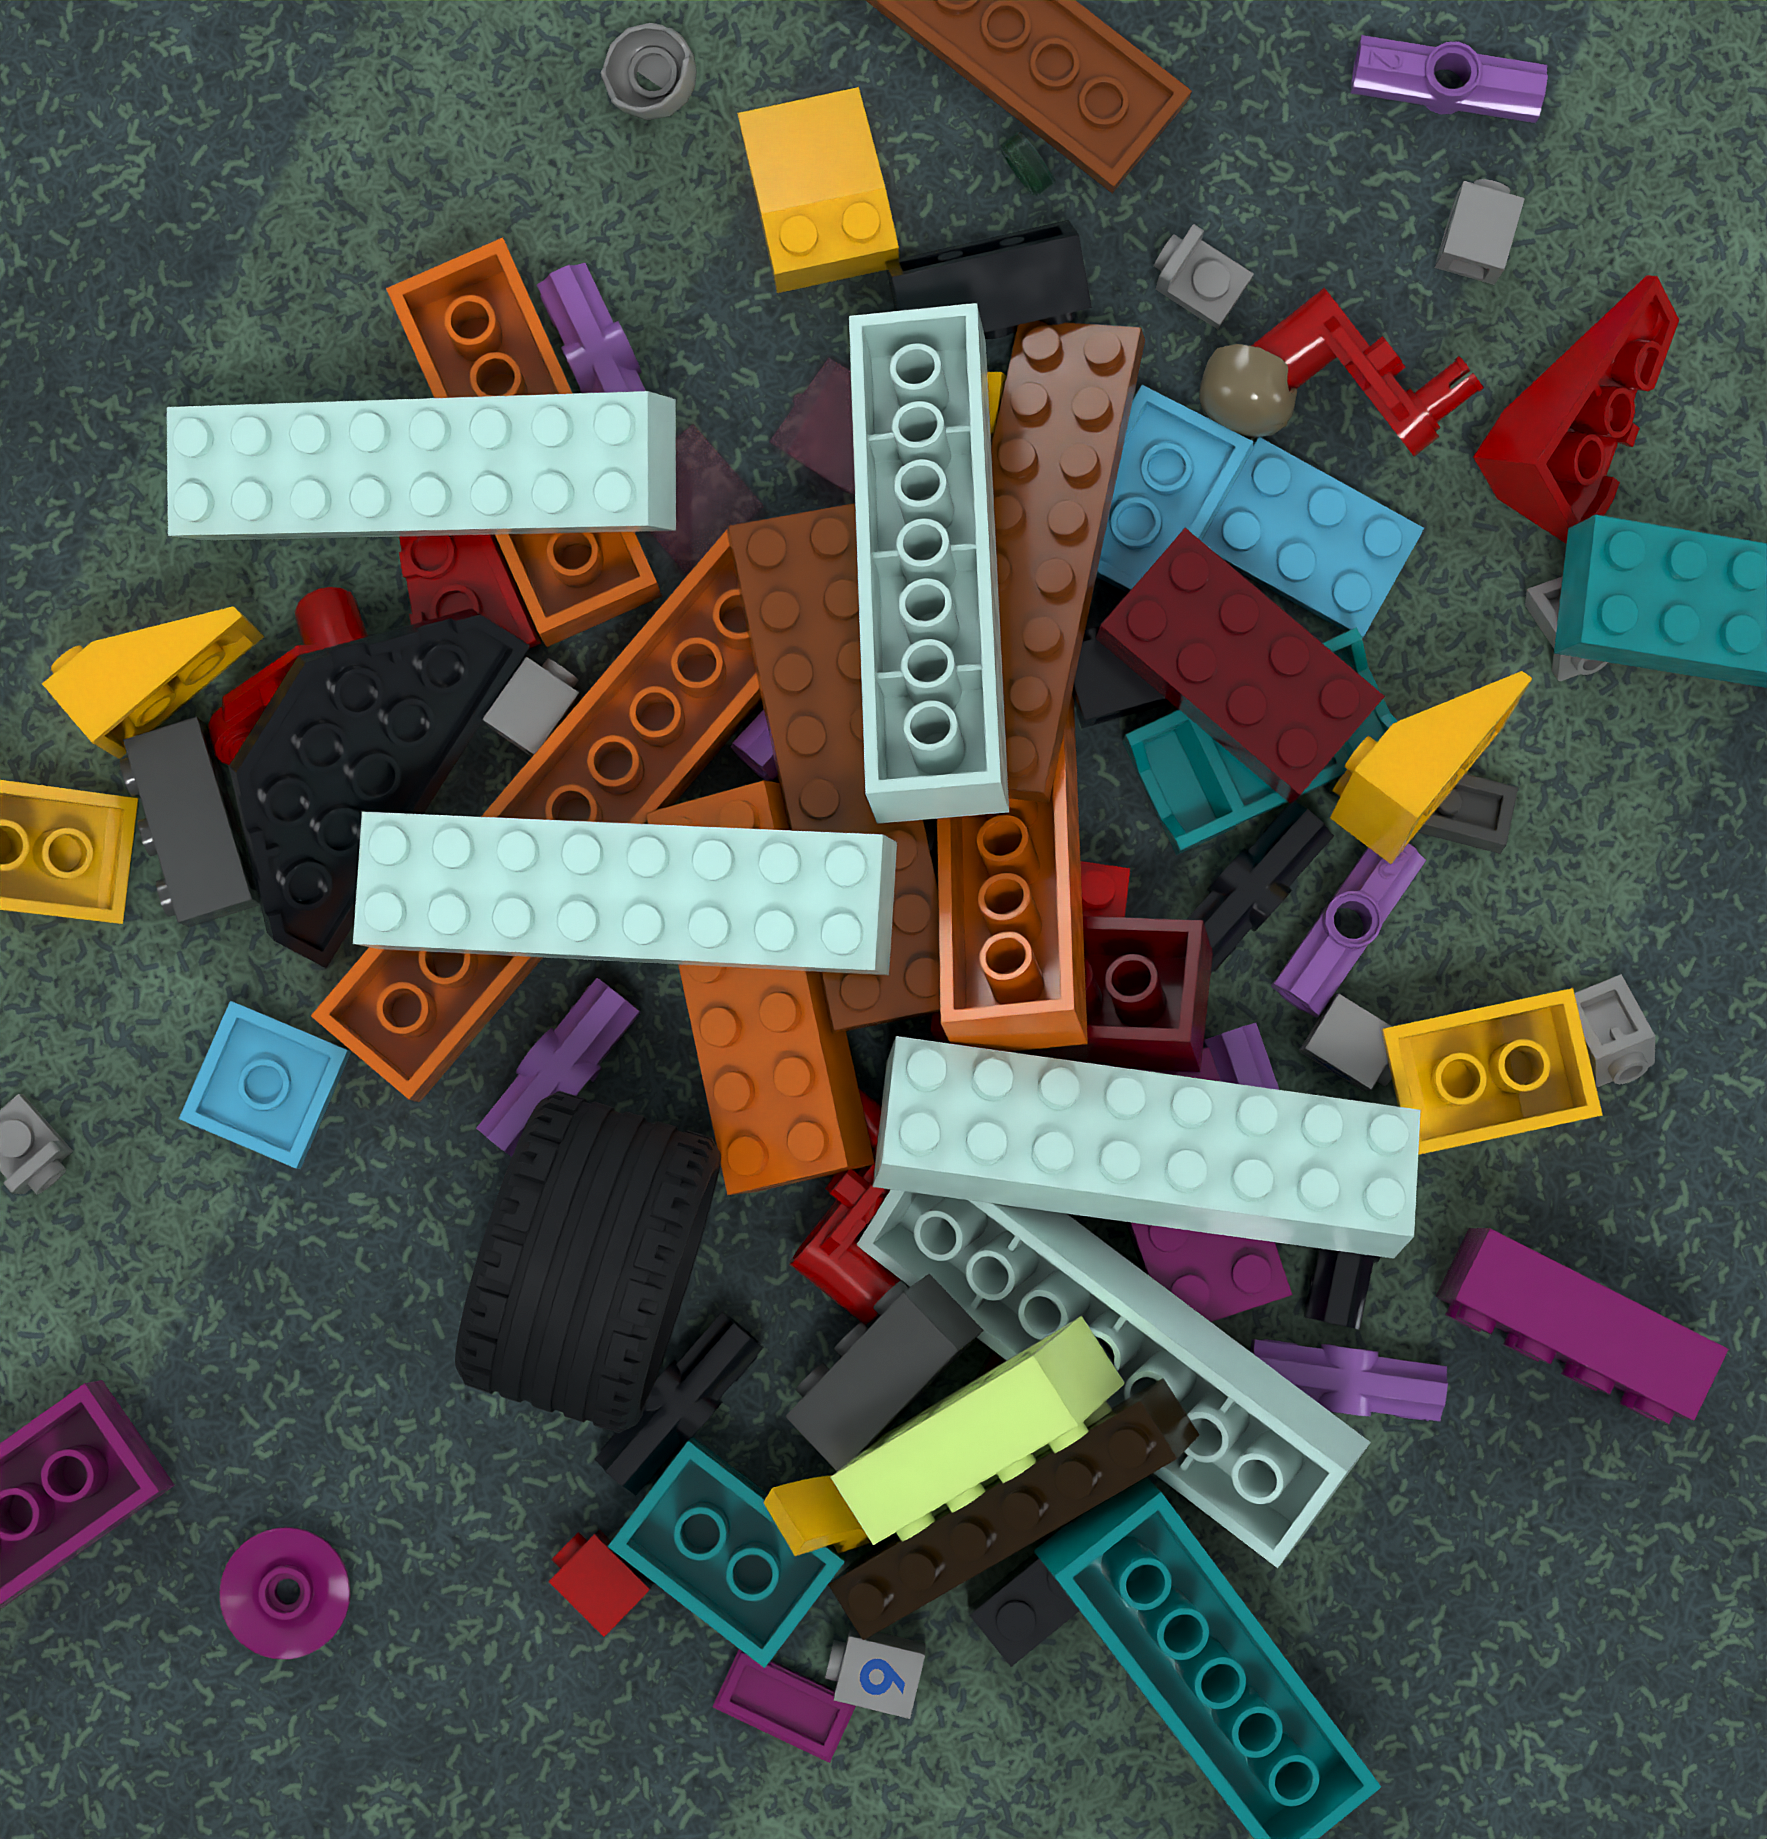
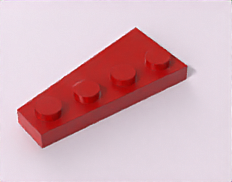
[399,535,541,649]

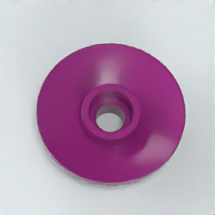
[220,1527,351,1659]

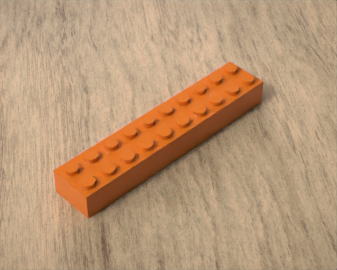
[311,529,762,1102]

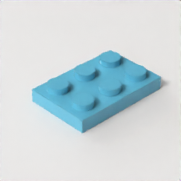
[1096,385,1253,593]
[1202,437,1424,638]

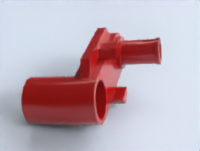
[1251,288,1484,457]
[208,587,368,765]
[789,1087,901,1324]

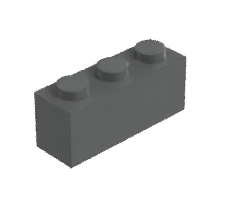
[120,717,260,927]
[785,1274,984,1471]

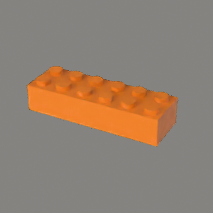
[386,237,662,647]
[937,695,1088,1052]
[646,780,875,1195]

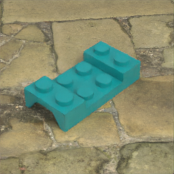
[1122,627,1398,855]

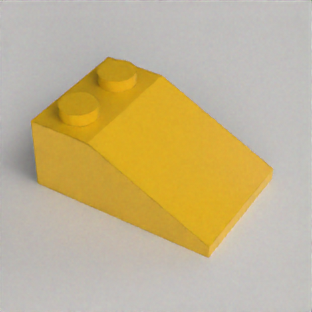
[737,87,899,293]
[42,606,264,759]
[1330,671,1532,864]
[0,780,138,924]
[1381,988,1602,1155]

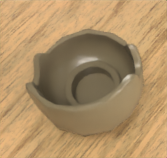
[1199,344,1297,439]

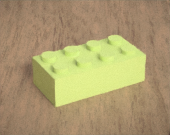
[830,1316,1125,1545]

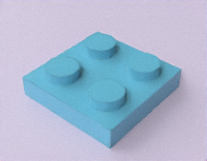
[179,1001,352,1169]

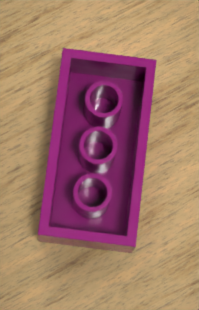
[1126,1047,1292,1322]
[1435,1228,1729,1425]
[0,1380,175,1610]

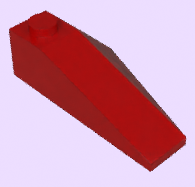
[1473,275,1679,544]

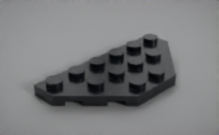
[229,608,530,968]

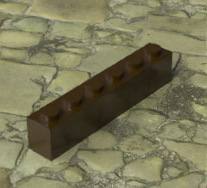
[828,1378,1200,1640]

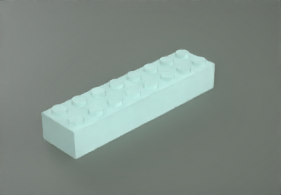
[849,303,1009,824]
[167,391,676,540]
[353,812,897,975]
[873,1036,1421,1258]
[857,1189,1371,1568]

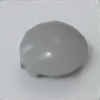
[600,23,697,120]

